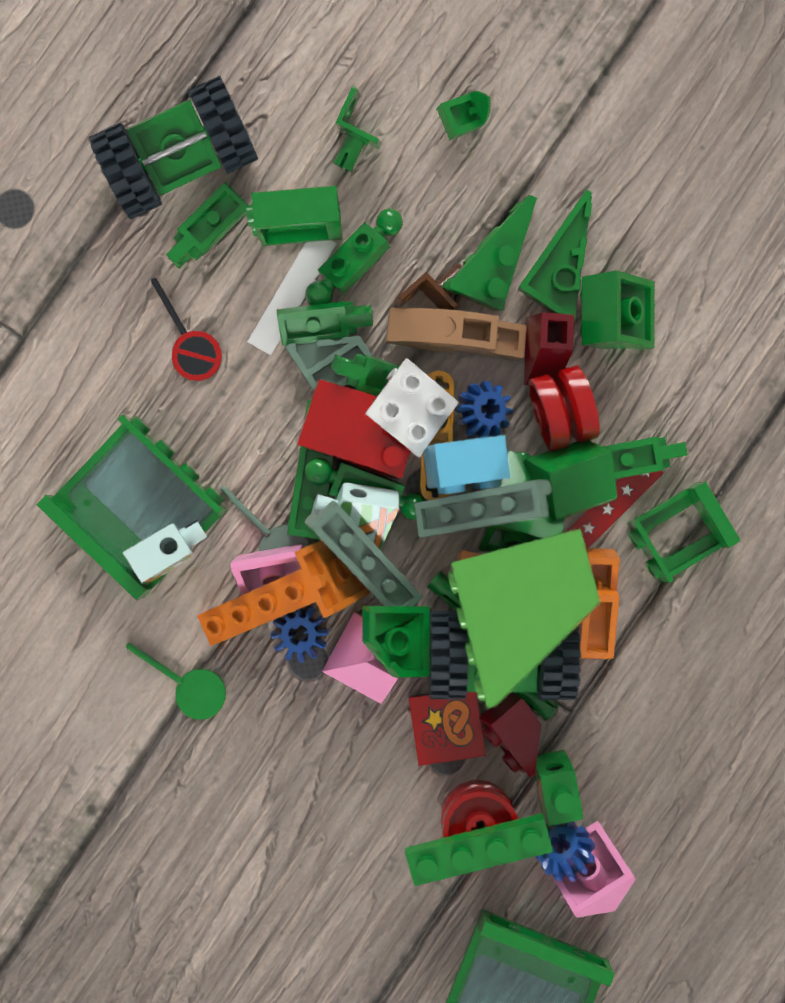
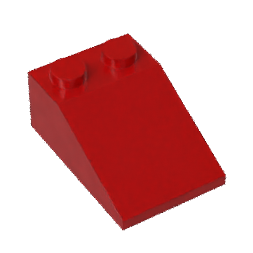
[296,379,411,479]

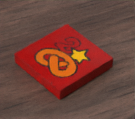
[408,692,486,766]

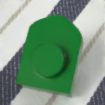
[436,91,491,140]

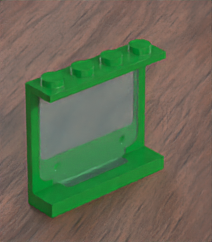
[36,415,227,600]
[445,909,615,1003]

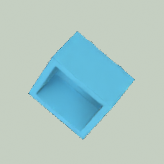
[423,435,510,494]

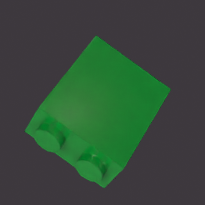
[478,451,565,553]

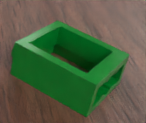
[246,186,343,246]

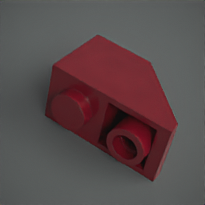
[524,312,574,386]
[479,693,542,778]

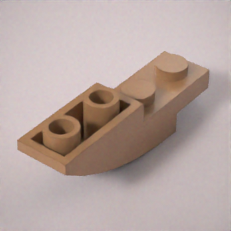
[385,308,527,361]

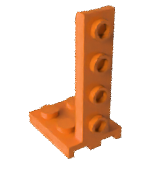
[197,540,370,646]

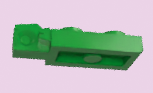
[166,182,248,269]
[277,301,373,346]
[331,354,401,396]
[602,436,688,479]

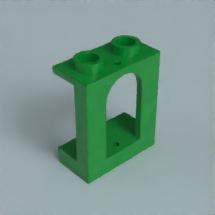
[627,481,741,583]

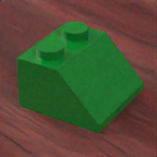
[580,270,655,349]

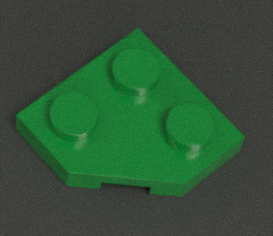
[362,606,430,678]

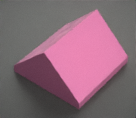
[231,543,305,595]

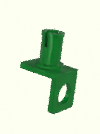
[333,86,382,173]

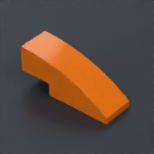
[578,548,620,659]

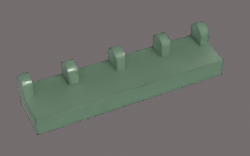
[414,480,551,538]
[305,500,423,606]

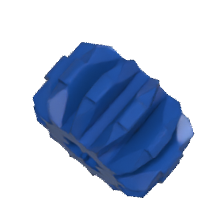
[454,381,514,438]
[270,606,329,663]
[536,821,595,882]

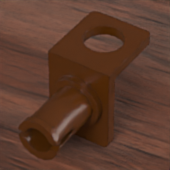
[394,263,463,310]

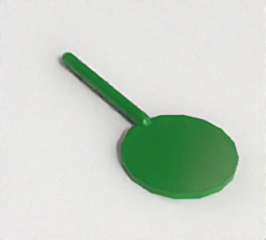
[126,643,226,719]

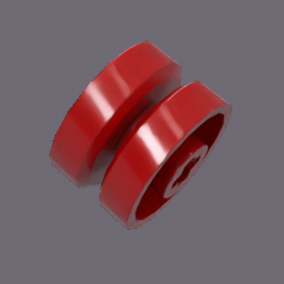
[528,365,600,452]
[441,780,518,838]

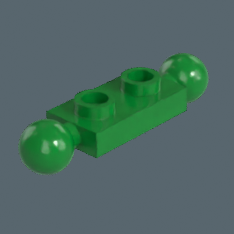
[305,208,403,305]
[305,458,426,520]

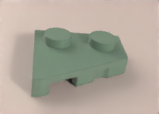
[285,336,373,390]

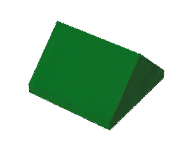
[524,441,617,522]

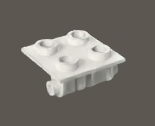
[365,358,459,457]

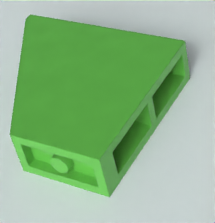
[448,529,601,708]

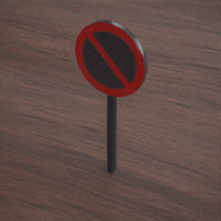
[151,277,222,381]

